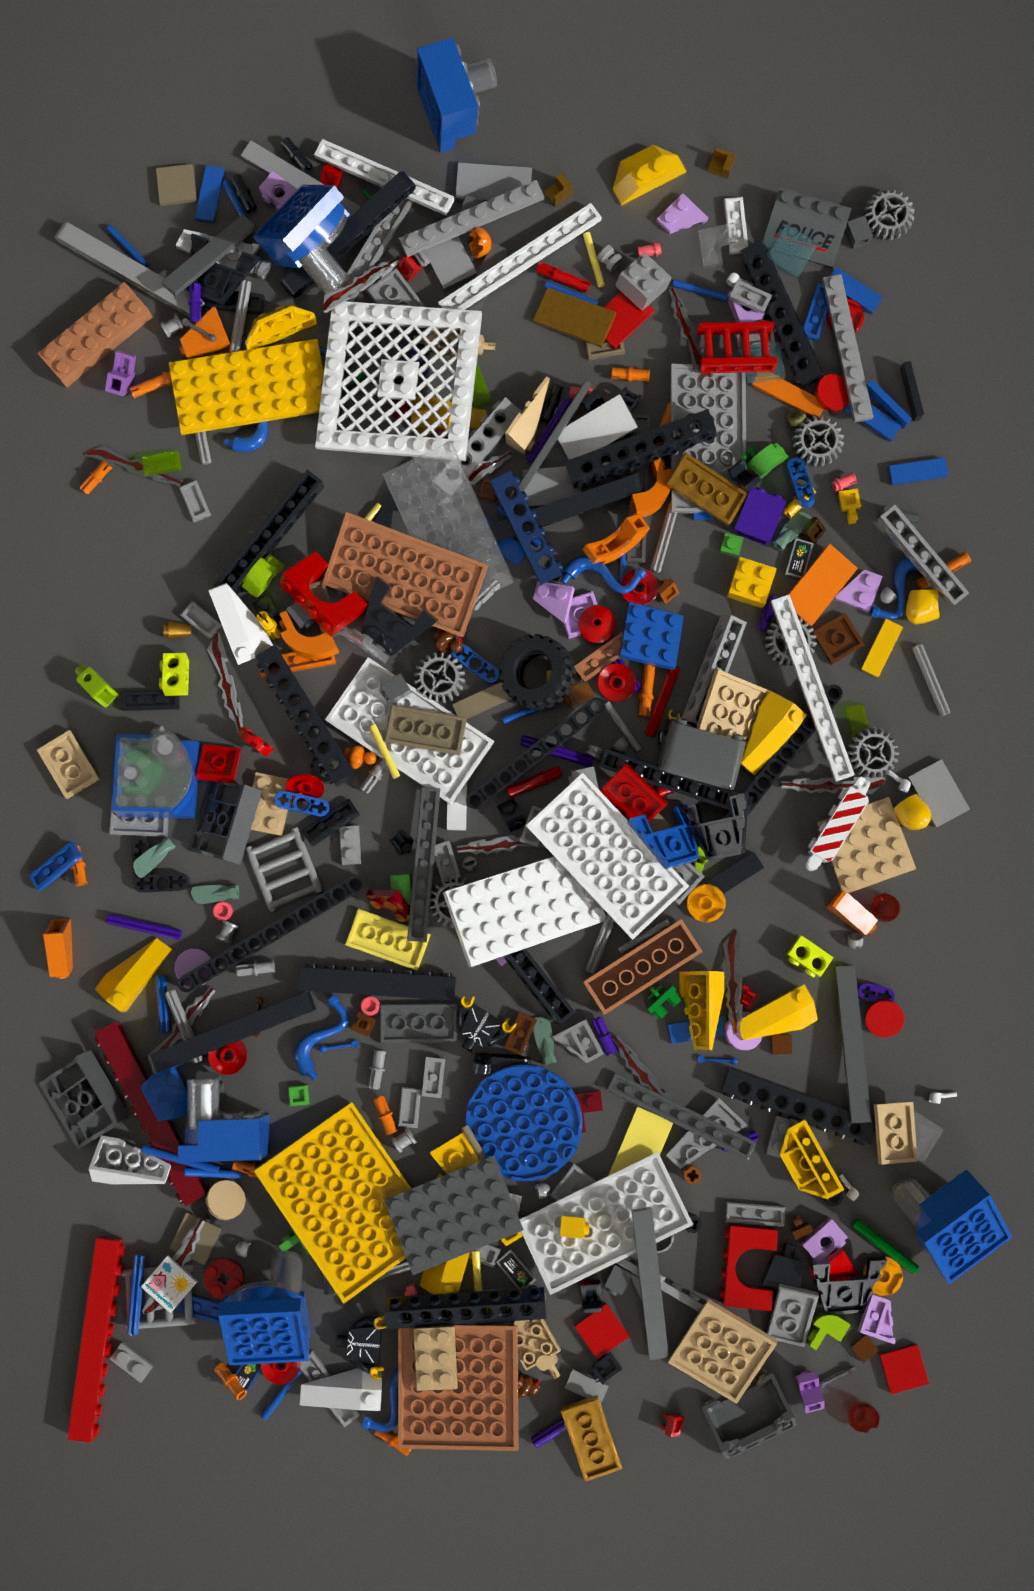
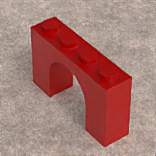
[279,551,367,637]
[719,1224,778,1311]

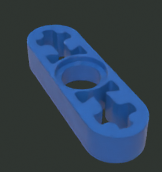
[787,457,815,508]
[452,643,499,684]
[273,791,329,817]

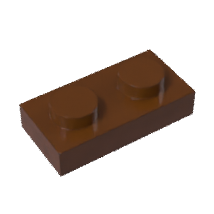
[504,1012,537,1056]

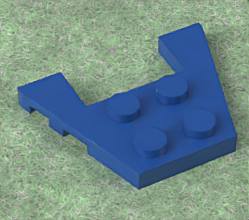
[627,803,699,870]
[140,1063,220,1122]

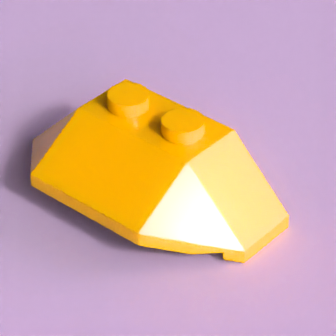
[612,145,686,206]
[245,304,317,350]
[780,1119,844,1199]

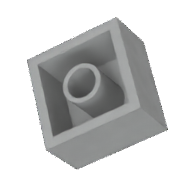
[615,253,672,311]

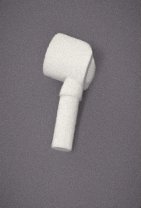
[726,273,753,287]
[888,770,911,793]
[929,1092,957,1104]
[839,1174,859,1201]

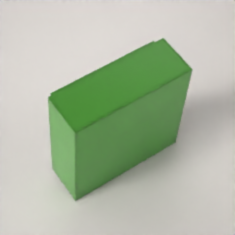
[288,1085,310,1106]

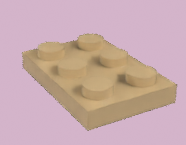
[37,730,100,799]
[251,772,290,836]
[874,1101,918,1165]
[414,1326,458,1391]

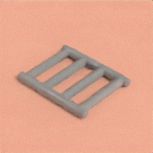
[245,827,323,913]
[122,1264,196,1330]

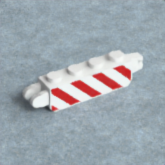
[806,777,871,871]

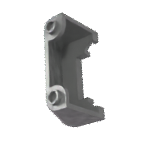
[658,717,746,790]
[701,1373,797,1459]

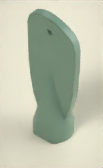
[772,512,811,551]
[133,836,176,878]
[191,885,239,904]
[533,1017,557,1065]

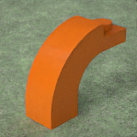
[630,458,672,518]
[582,514,650,565]
[279,611,339,660]

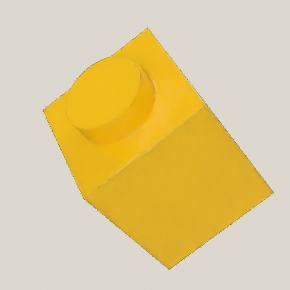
[560,1216,590,1239]

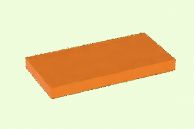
[788,544,858,627]

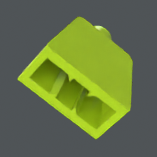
[75,665,119,708]

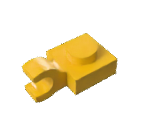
[838,488,861,524]

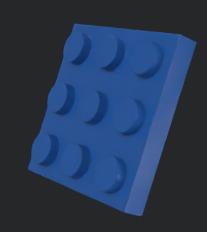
[619,602,684,670]

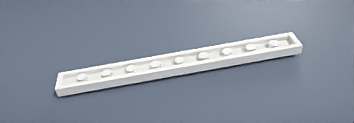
[438,203,602,310]
[771,594,855,782]

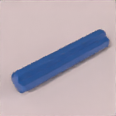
[155,975,171,1033]

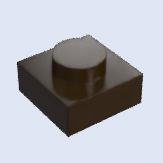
[802,516,826,544]

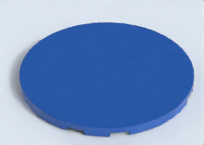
[465,1064,583,1181]

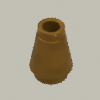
[164,621,191,639]

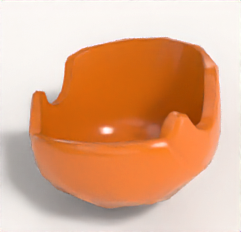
[469,227,492,259]

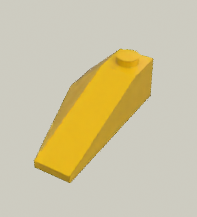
[741,691,807,775]

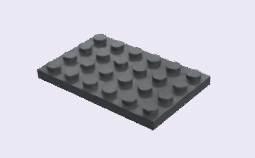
[384,1155,523,1275]

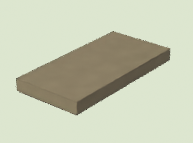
[384,705,467,756]

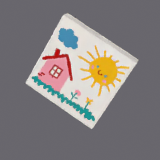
[141,1255,198,1313]

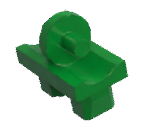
[646,985,681,1019]

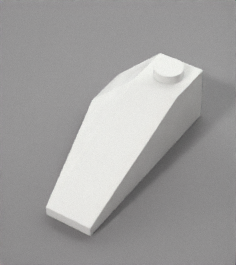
[209,583,273,665]
[89,1135,171,1184]
[300,1368,382,1411]

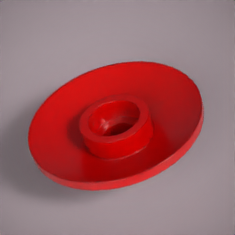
[621,569,658,605]
[578,606,616,643]
[598,663,636,702]
[286,774,324,801]
[208,1040,248,1075]
[261,1362,301,1385]

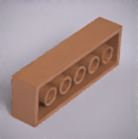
[38,282,152,388]
[583,919,703,1015]

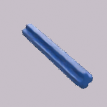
[127,1255,145,1335]

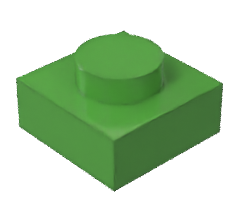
[720,533,744,557]

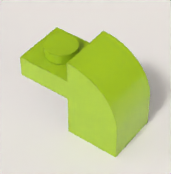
[242,554,285,598]
[807,1312,851,1350]

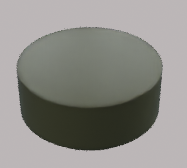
[787,409,807,426]

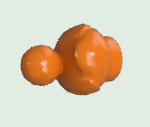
[344,746,377,769]

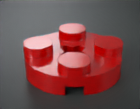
[237,725,274,757]
[204,1258,244,1299]

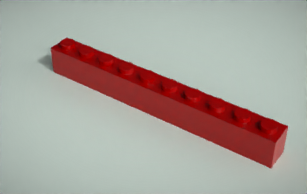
[67,1236,126,1443]

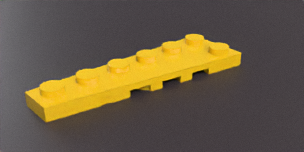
[430,1133,523,1246]

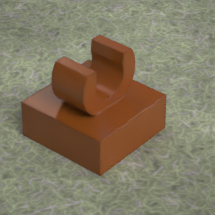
[656,578,680,605]

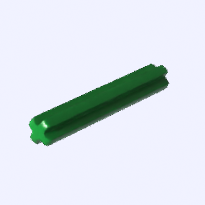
[852,1219,919,1274]

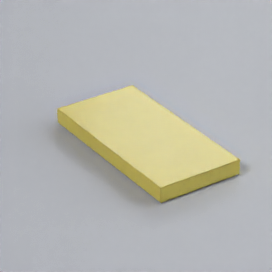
[345,909,431,971]
[608,1106,673,1176]

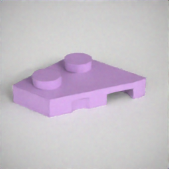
[656,194,708,234]
[834,570,882,612]
[533,581,575,624]
[857,1294,895,1344]

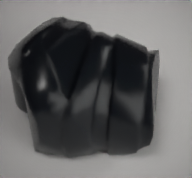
[389,830,414,855]

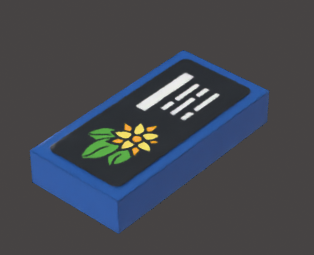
[236,1364,262,1398]

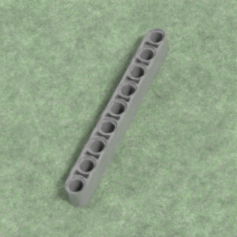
[54,221,205,318]

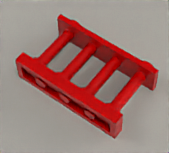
[697,320,777,374]

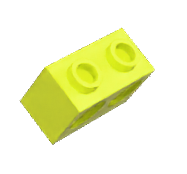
[159,653,189,696]
[786,935,834,978]

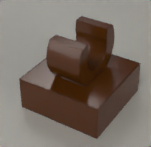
[351,1011,377,1037]
[790,1216,814,1240]

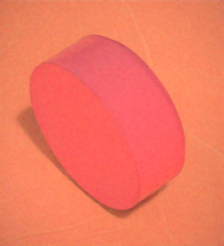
[213,901,233,921]
[360,996,380,1016]

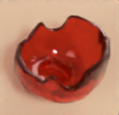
[870,893,901,923]
[847,1402,881,1433]

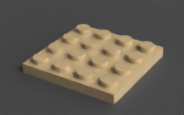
[696,669,782,749]
[816,797,916,893]
[668,1299,777,1404]

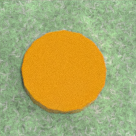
[687,884,726,922]
[863,1256,903,1296]

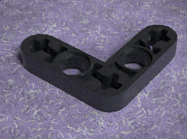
[132,837,191,893]
[473,1052,531,1075]

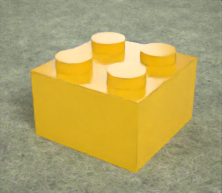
[727,557,777,609]

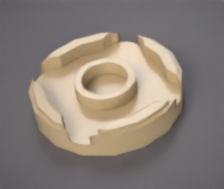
[206,1180,246,1221]

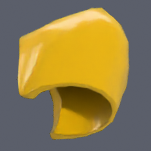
[906,590,940,625]
[893,794,931,830]

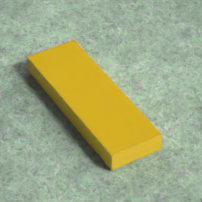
[860,619,903,678]

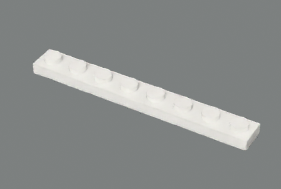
[314,139,454,216]

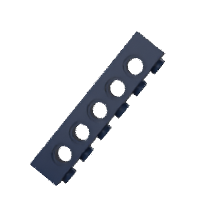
[490,470,563,585]

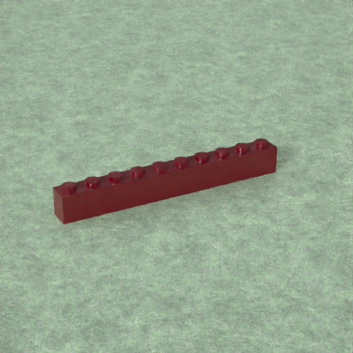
[94,1021,208,1207]

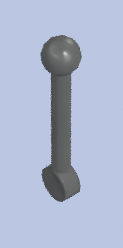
[182,318,216,342]
[819,1366,856,1388]

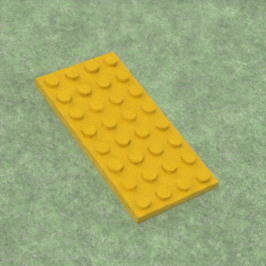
[169,339,324,435]

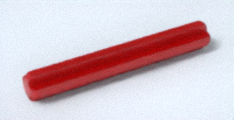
[645,666,680,737]

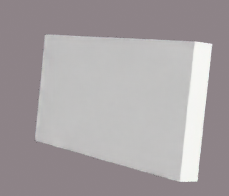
[558,394,638,460]

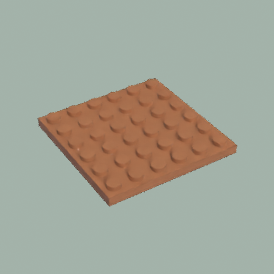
[398,1324,519,1451]

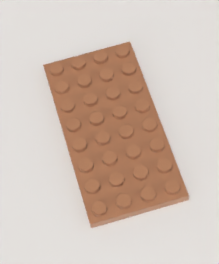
[322,512,489,637]

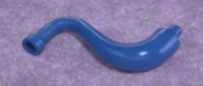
[225,421,268,452]
[560,555,647,594]
[871,557,917,619]
[294,994,348,1081]
[362,1368,398,1432]

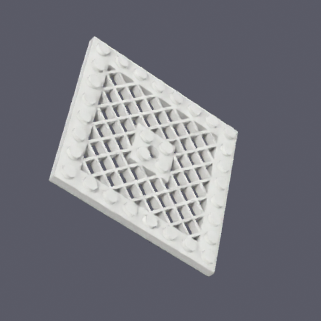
[315,301,482,461]

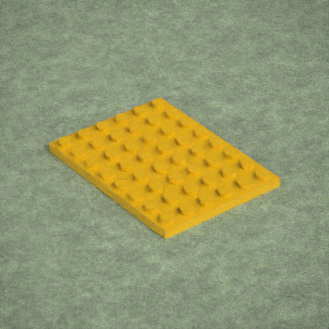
[254,1102,411,1304]

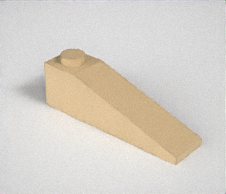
[505,376,550,455]

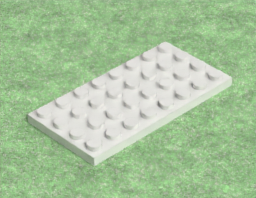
[325,657,494,805]
[526,773,689,940]
[443,857,606,968]
[520,1152,693,1295]

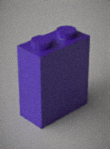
[733,487,786,547]

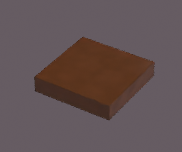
[812,613,865,665]

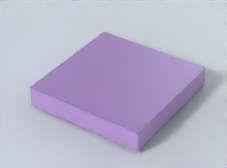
[563,591,601,639]

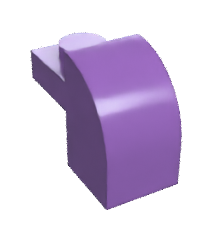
[105,350,136,396]
[795,1371,825,1414]

